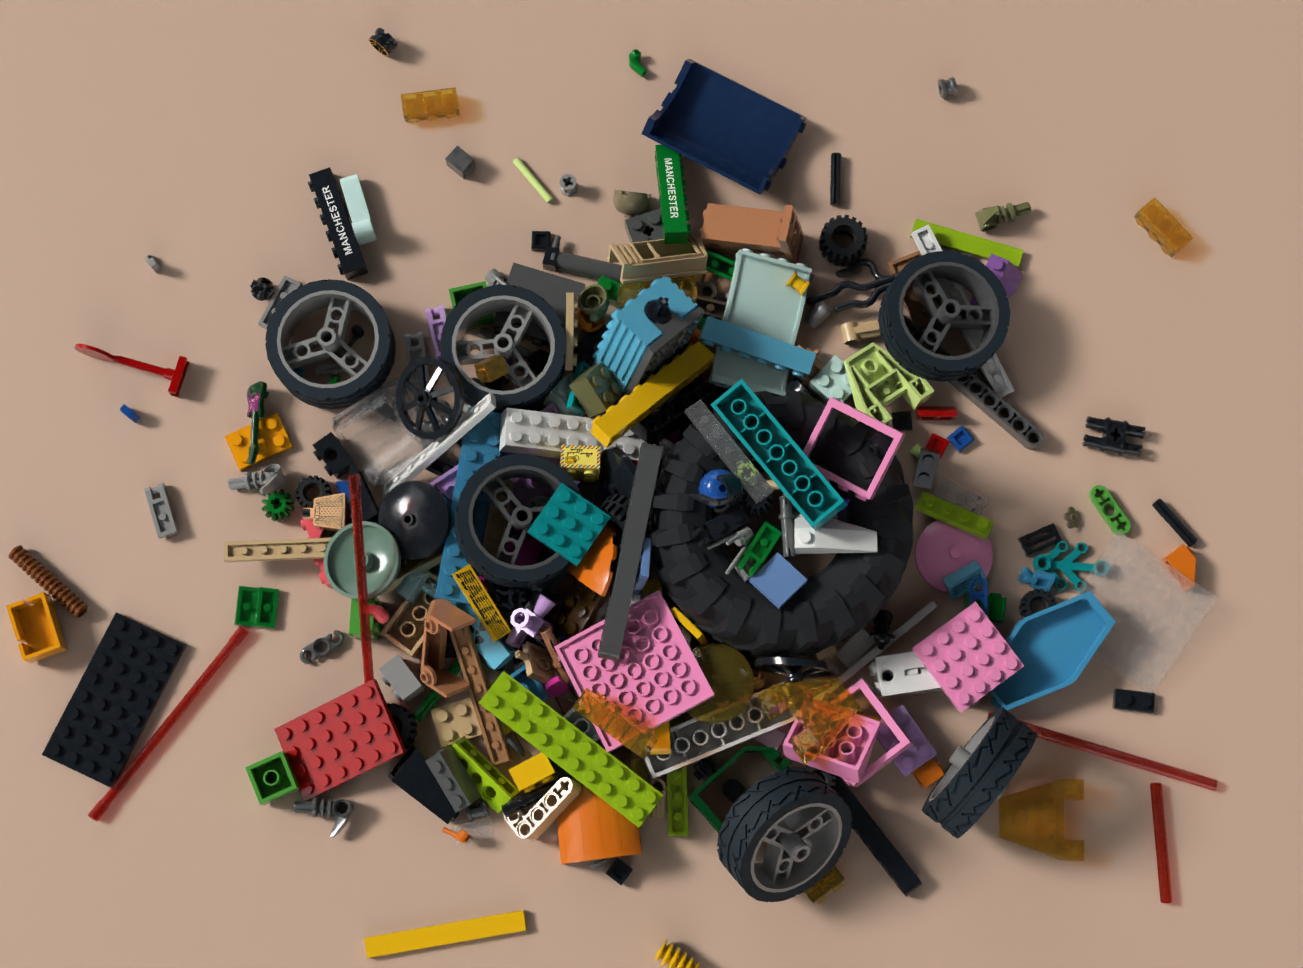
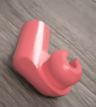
[362,604,389,624]

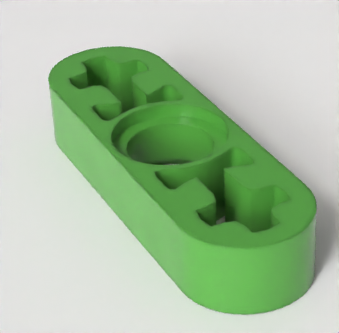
[1089,485,1131,536]

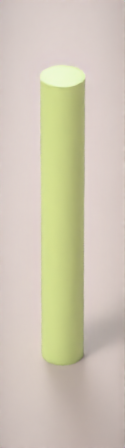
[513,158,553,203]

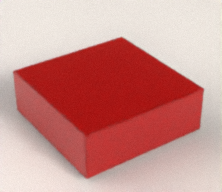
[925,433,950,459]

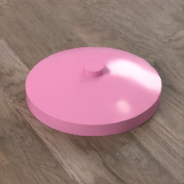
[915,520,993,593]

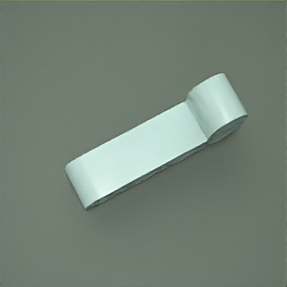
[339,174,377,245]

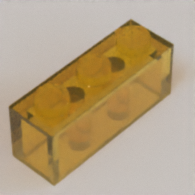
[401,87,460,123]
[1134,197,1193,258]

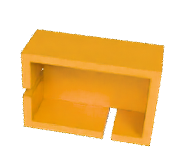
[6,592,68,663]

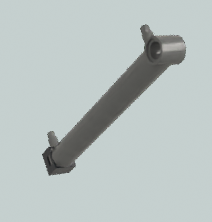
[542,236,717,300]

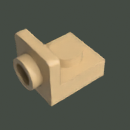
[813,646,838,665]

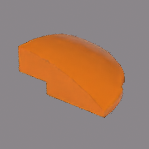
[567,522,617,597]

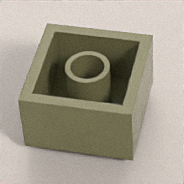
[569,361,622,418]

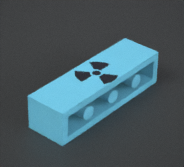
[452,602,516,670]

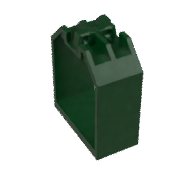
[688,746,792,833]

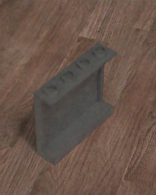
[492,262,585,349]

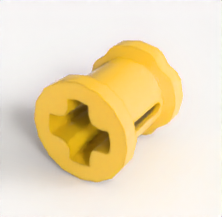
[785,272,811,296]

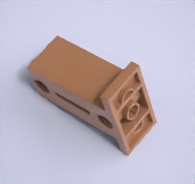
[699,203,804,264]

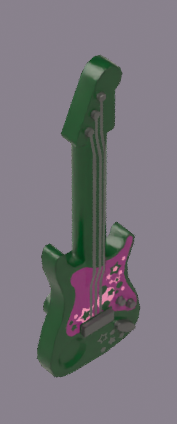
[247,381,269,464]

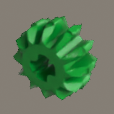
[262,489,295,521]

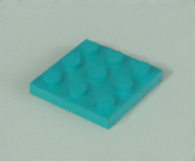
[527,483,611,566]

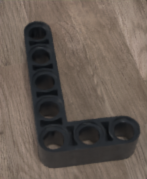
[617,382,716,444]

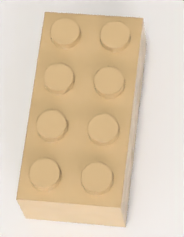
[380,570,453,659]

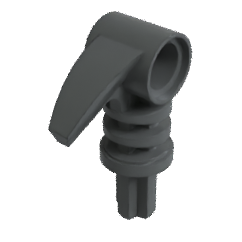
[294,797,354,837]

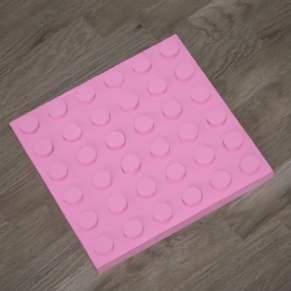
[554,590,715,753]

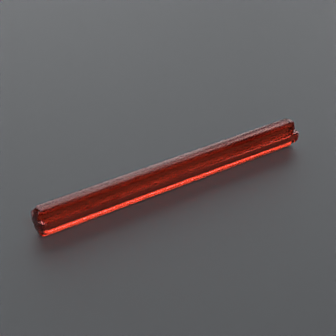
[1150,783,1172,903]

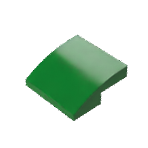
[234,586,279,628]

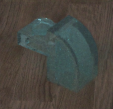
[395,572,437,604]

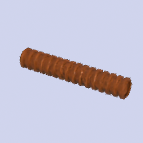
[9,545,88,618]

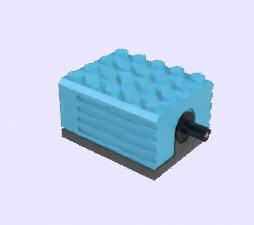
[592,276,705,396]

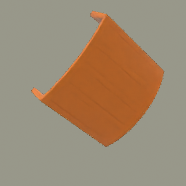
[555,782,642,865]

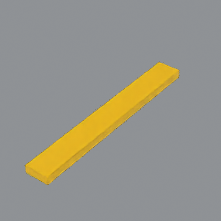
[364,910,527,958]

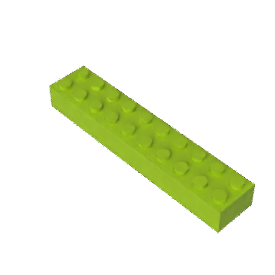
[479,671,664,828]

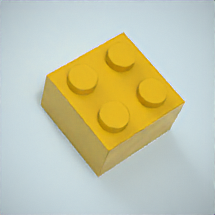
[509,752,557,794]

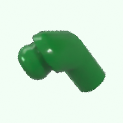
[629,49,647,77]

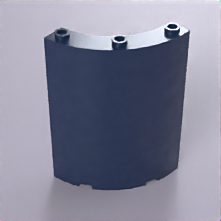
[642,59,807,194]

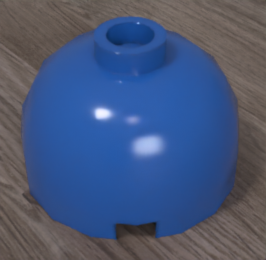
[698,469,737,508]

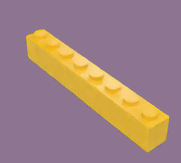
[590,341,716,448]

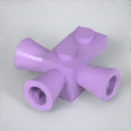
[505,593,556,649]

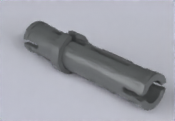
[779,496,796,558]

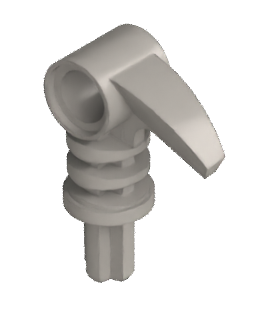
[228,464,286,494]

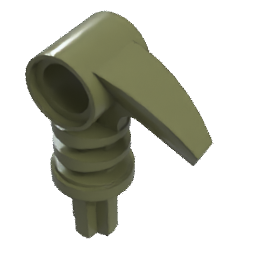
[975,202,1031,232]

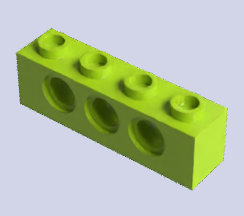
[452,736,519,813]

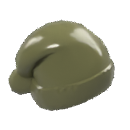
[578,284,609,323]

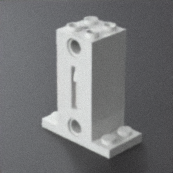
[868,651,980,706]

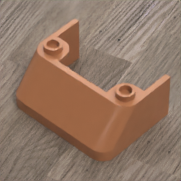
[420,599,476,698]

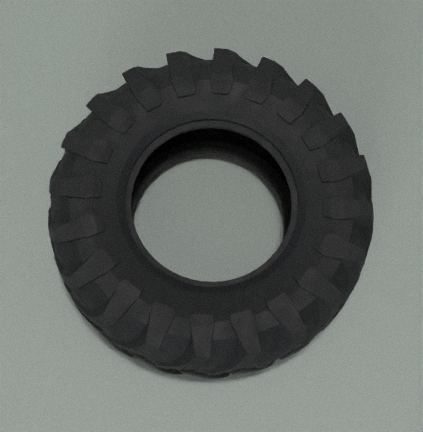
[648,390,914,657]

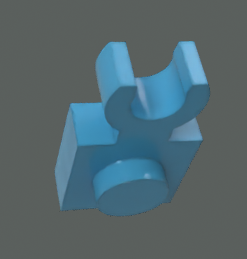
[1018,567,1055,592]

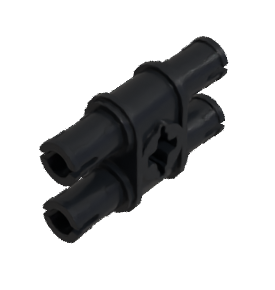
[1082,416,1145,457]

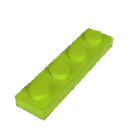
[915,491,994,540]

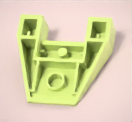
[844,342,935,431]

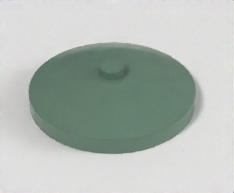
[324,521,401,600]

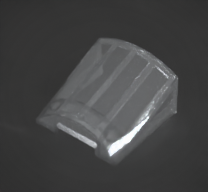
[333,378,436,489]

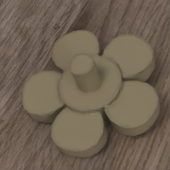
[1064,507,1080,529]

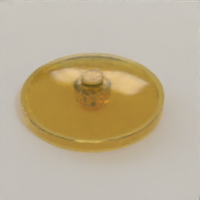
[686,643,754,724]

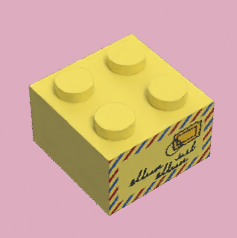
[560,445,601,483]

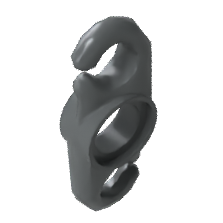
[300,630,345,664]

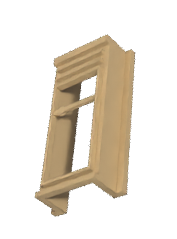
[606,234,708,284]

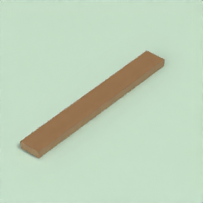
[449,610,513,766]

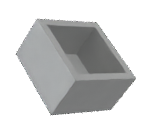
[379,655,426,704]

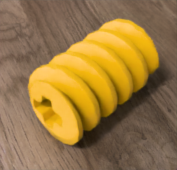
[654,938,700,968]

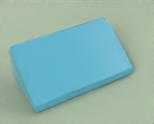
[942,561,987,600]

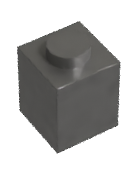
[445,146,476,179]

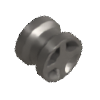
[938,77,957,98]

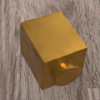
[474,354,509,383]

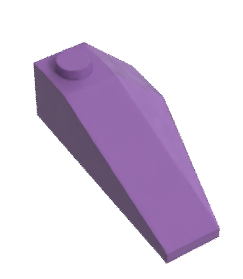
[970,253,1023,306]

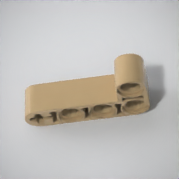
[504,777,581,840]

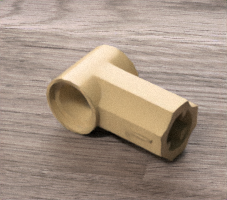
[840,320,880,345]
[648,778,667,818]

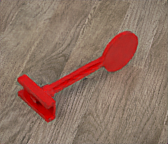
[75,344,190,397]

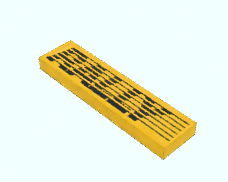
[452,564,511,642]

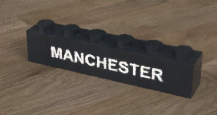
[308,167,368,280]

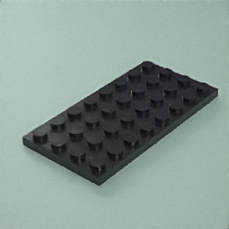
[42,612,187,788]

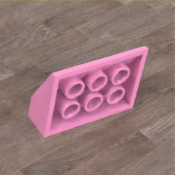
[783,697,881,783]

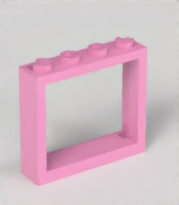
[803,397,906,501]
[829,678,913,787]

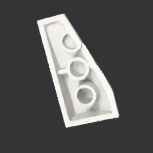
[794,514,877,554]

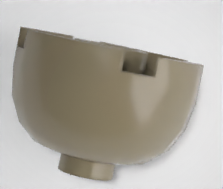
[613,190,651,218]

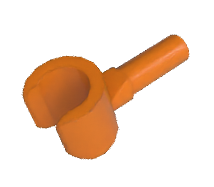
[442,827,471,843]

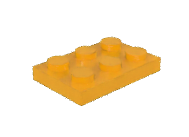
[225,413,293,471]

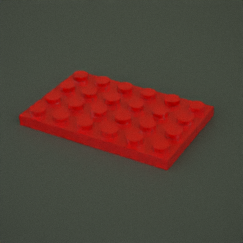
[274,679,407,801]

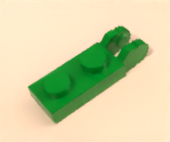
[737,521,782,577]

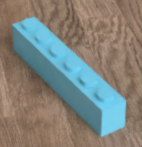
[698,316,816,378]

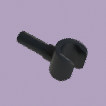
[348,324,364,348]

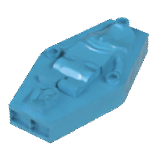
[986,591,1116,711]

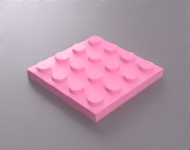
[912,602,1024,713]

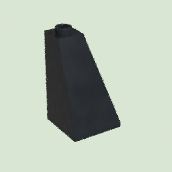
[388,744,460,824]

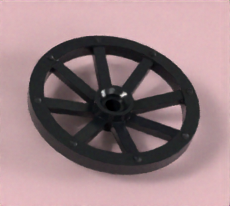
[396,357,464,439]
[754,656,838,683]

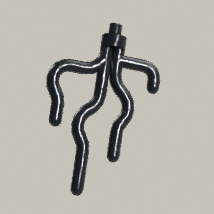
[806,258,900,313]

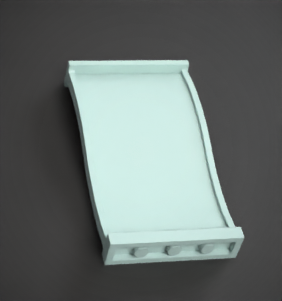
[708,248,812,396]

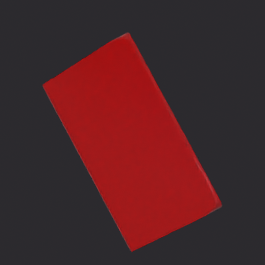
[916,406,957,420]

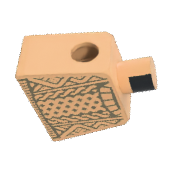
[302,493,348,532]

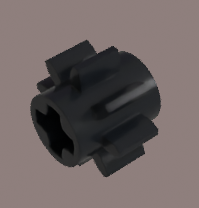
[250,277,275,301]
[528,350,550,373]
[693,758,716,782]

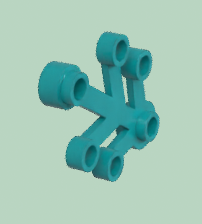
[1033,541,1110,593]

